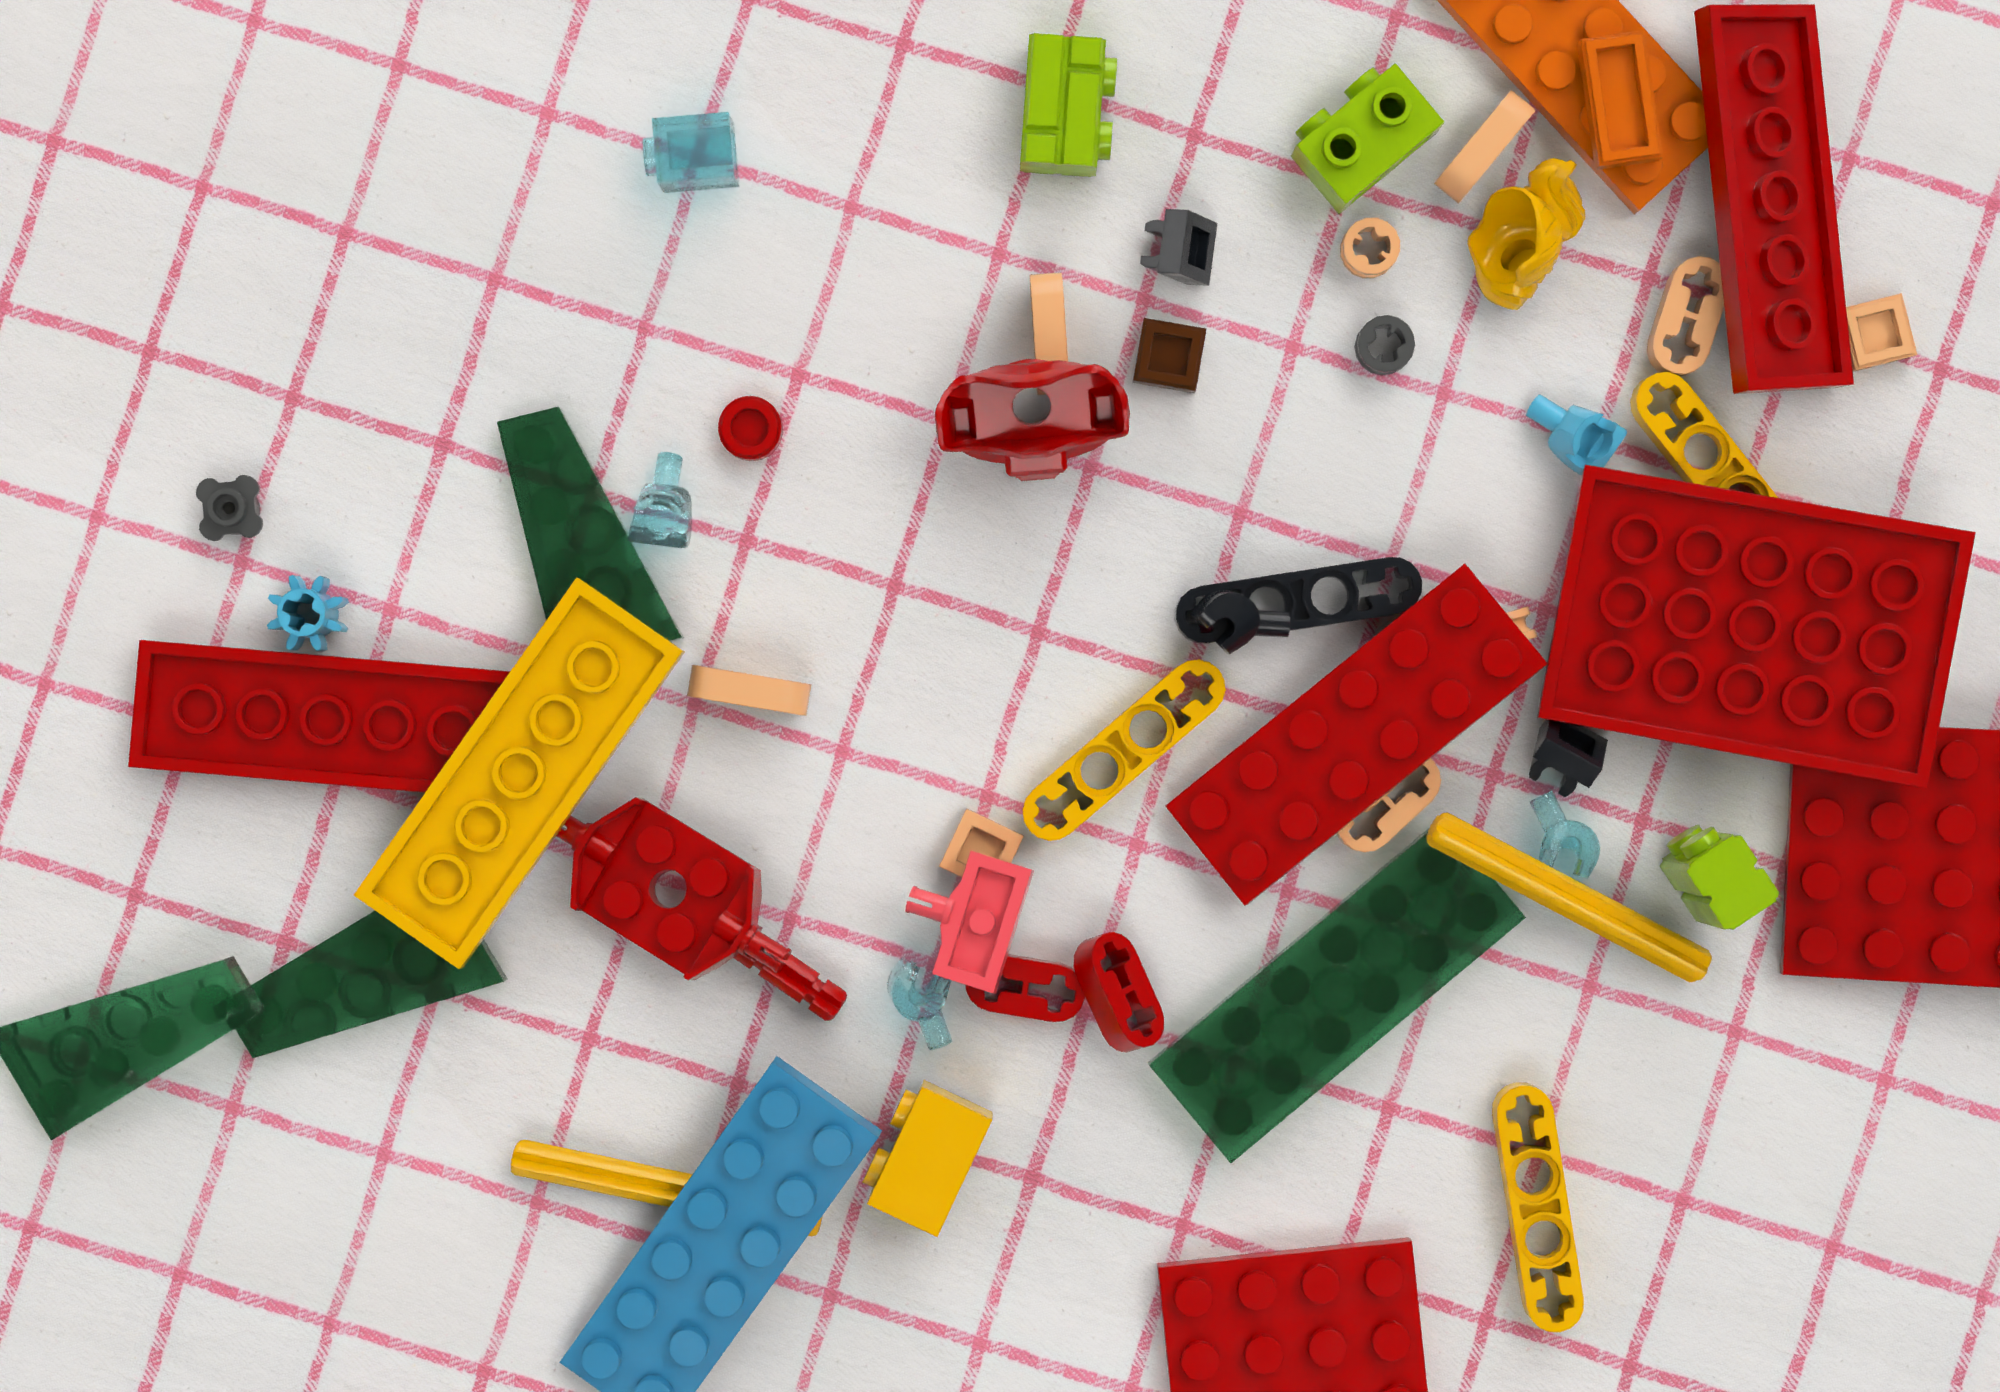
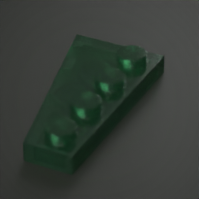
[497,406,684,642]

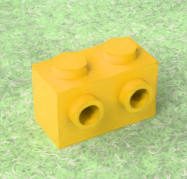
[862,1080,993,1237]

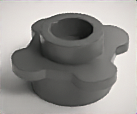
[196,475,263,541]

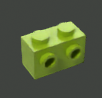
[1291,63,1444,214]

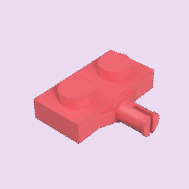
[905,851,1034,994]

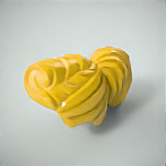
[1467,158,1586,310]

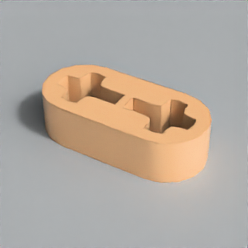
[1434,90,1536,204]
[1647,256,1724,377]
[1030,272,1068,395]
[687,665,812,716]
[1336,759,1441,852]

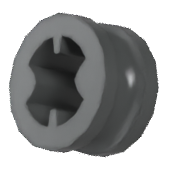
[1354,315,1415,376]

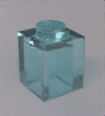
[643,112,740,193]

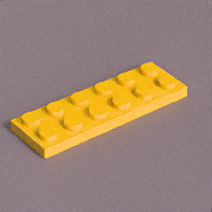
[354,577,685,969]

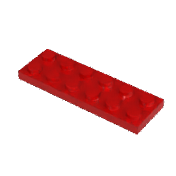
[1694,4,1854,394]
[1165,564,1548,906]
[128,640,510,793]

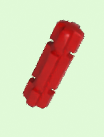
[734,949,847,1021]

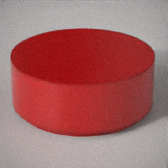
[718,396,783,461]

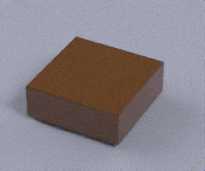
[1132,318,1207,393]

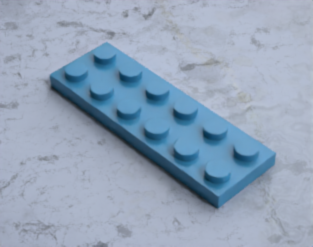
[559,1056,882,1392]

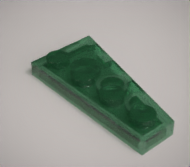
[220,911,508,1058]
[0,956,266,1141]

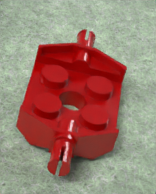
[556,797,792,980]

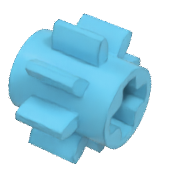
[267,575,349,652]

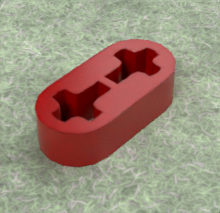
[1073,932,1164,1053]
[965,954,1085,1022]

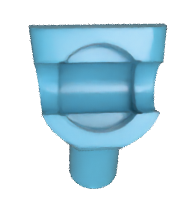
[1526,394,1627,476]

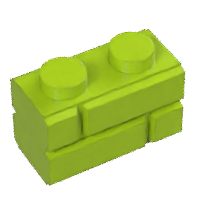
[1020,33,1117,177]
[1660,825,1780,930]

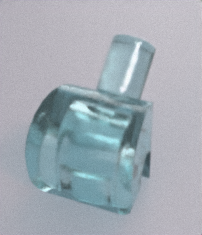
[628,452,692,548]
[1530,791,1600,879]
[887,957,953,1050]

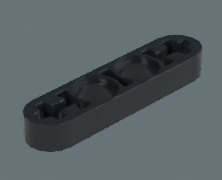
[1174,557,1422,644]

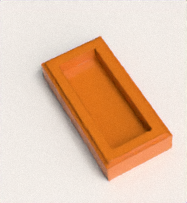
[1577,30,1663,170]

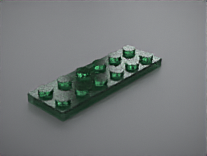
[1148,827,1526,1163]

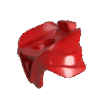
[935,359,1130,481]

